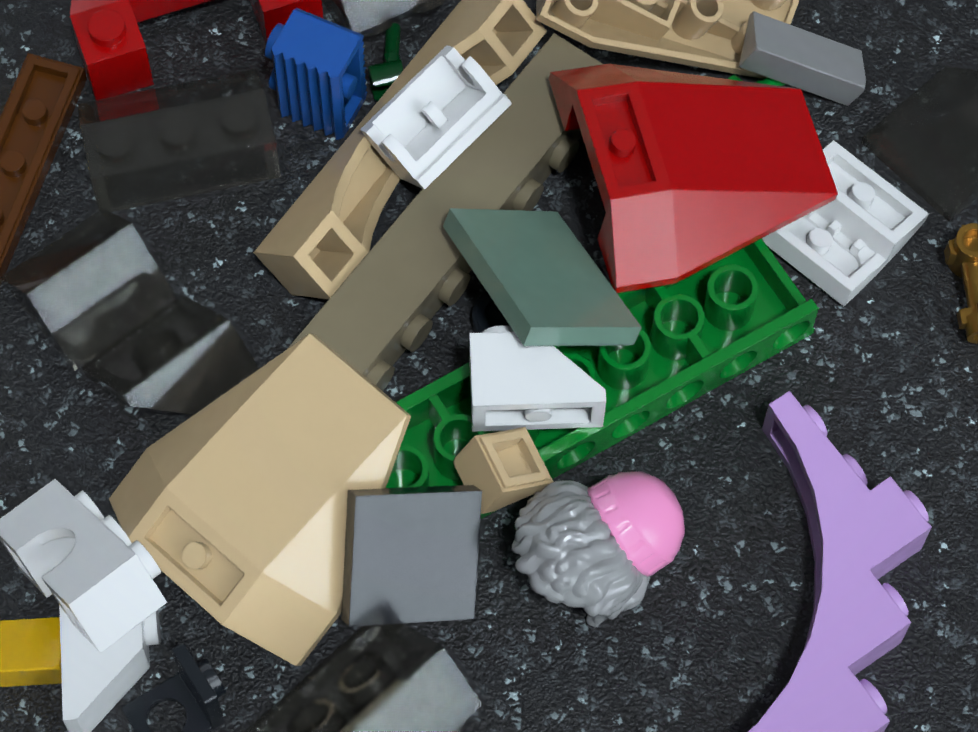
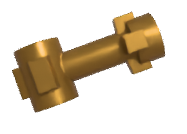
[944,223,978,344]

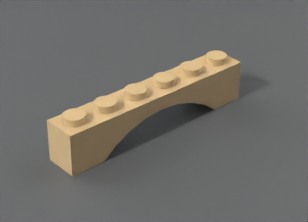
[253,0,547,299]

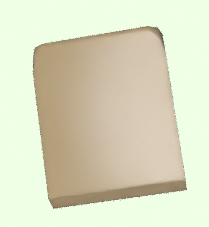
[454,427,553,514]

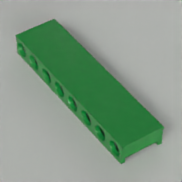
[386,238,819,520]

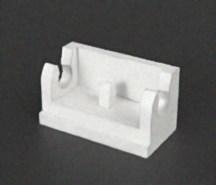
[360,45,512,189]

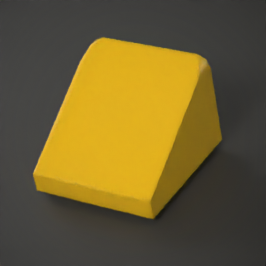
[0,617,62,687]

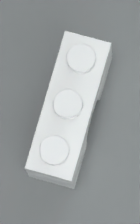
[0,479,167,653]

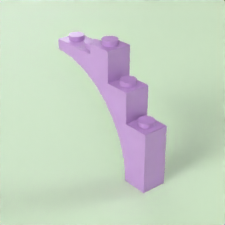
[748,391,932,732]

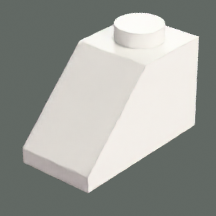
[469,325,606,432]
[59,605,161,732]

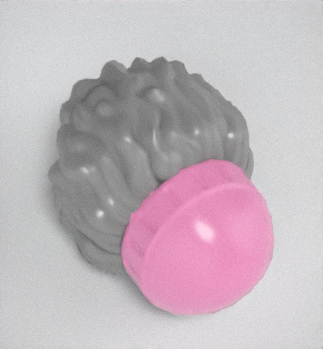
[511,471,685,628]

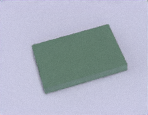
[443,208,642,346]

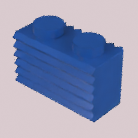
[265,8,367,140]

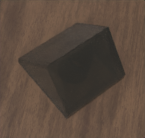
[1,208,177,371]

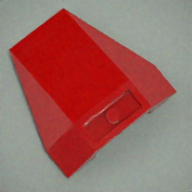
[549,63,838,293]

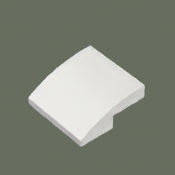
[762,140,929,306]

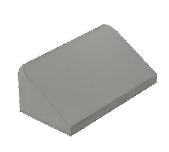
[739,11,866,106]

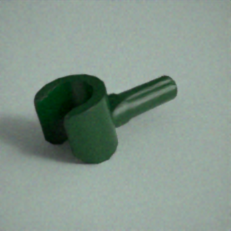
[368,23,403,101]

